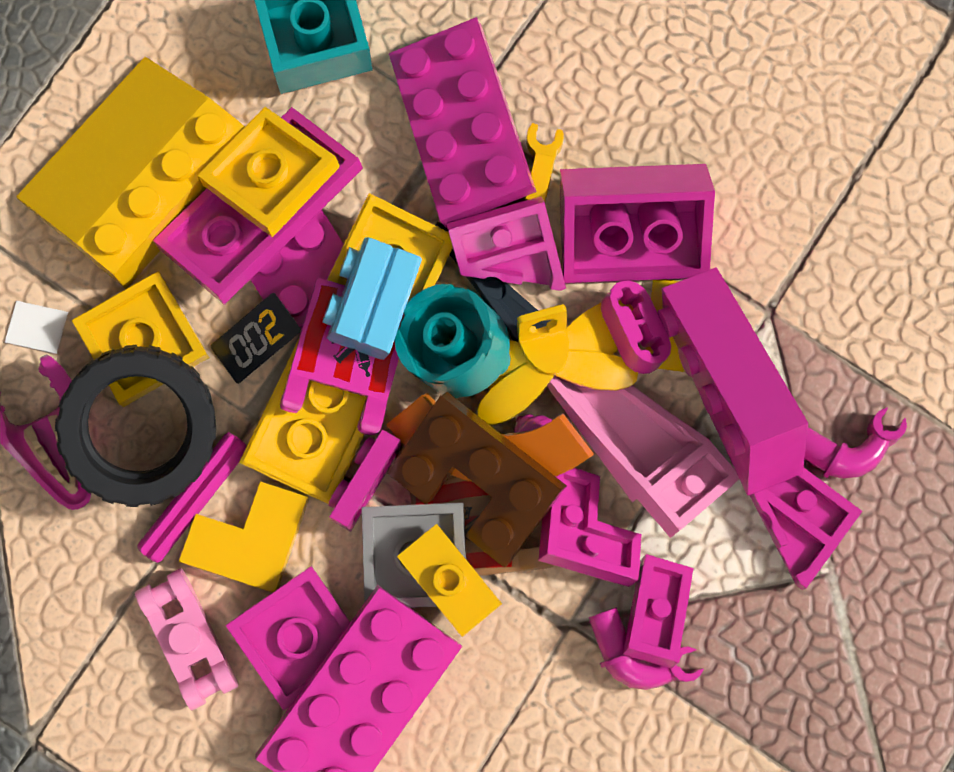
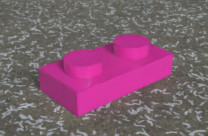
[328,429,402,532]
[623,554,694,669]

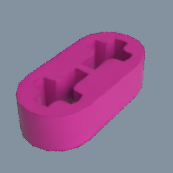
[601,280,671,374]

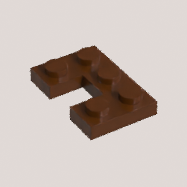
[387,392,567,568]

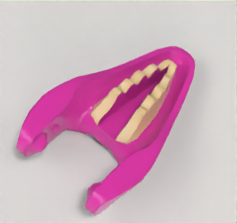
[0,354,91,510]

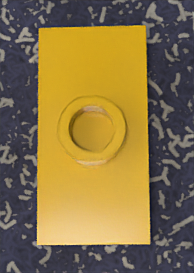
[397,524,502,637]

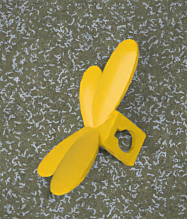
[478,300,638,425]

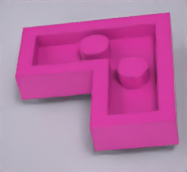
[538,468,642,587]

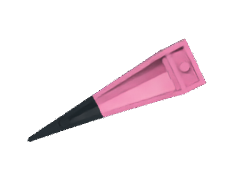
[435,222,739,538]

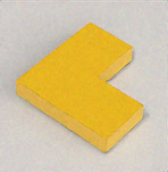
[179,481,309,592]

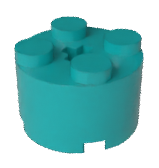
[394,284,511,398]

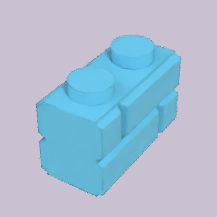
[322,237,422,360]

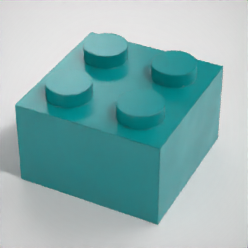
[254,0,373,94]

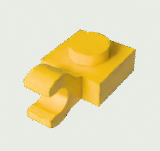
[525,123,564,203]

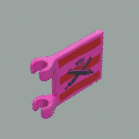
[280,277,405,436]

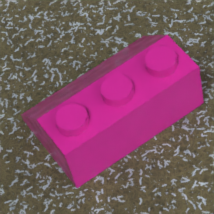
[560,164,715,283]

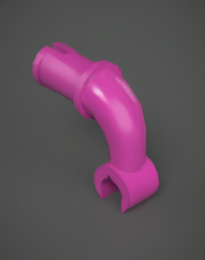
[804,407,907,479]
[588,607,704,690]

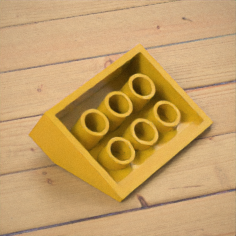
[16,57,245,289]

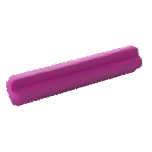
[137,432,247,563]

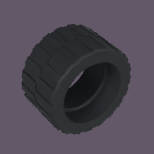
[55,345,216,507]

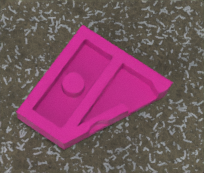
[446,196,566,291]
[749,467,863,590]

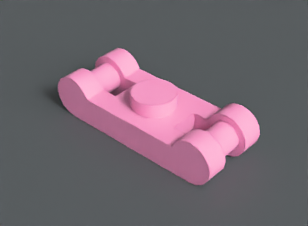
[135,568,239,711]

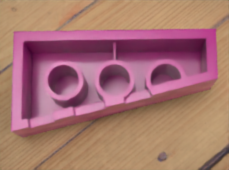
[657,267,808,496]

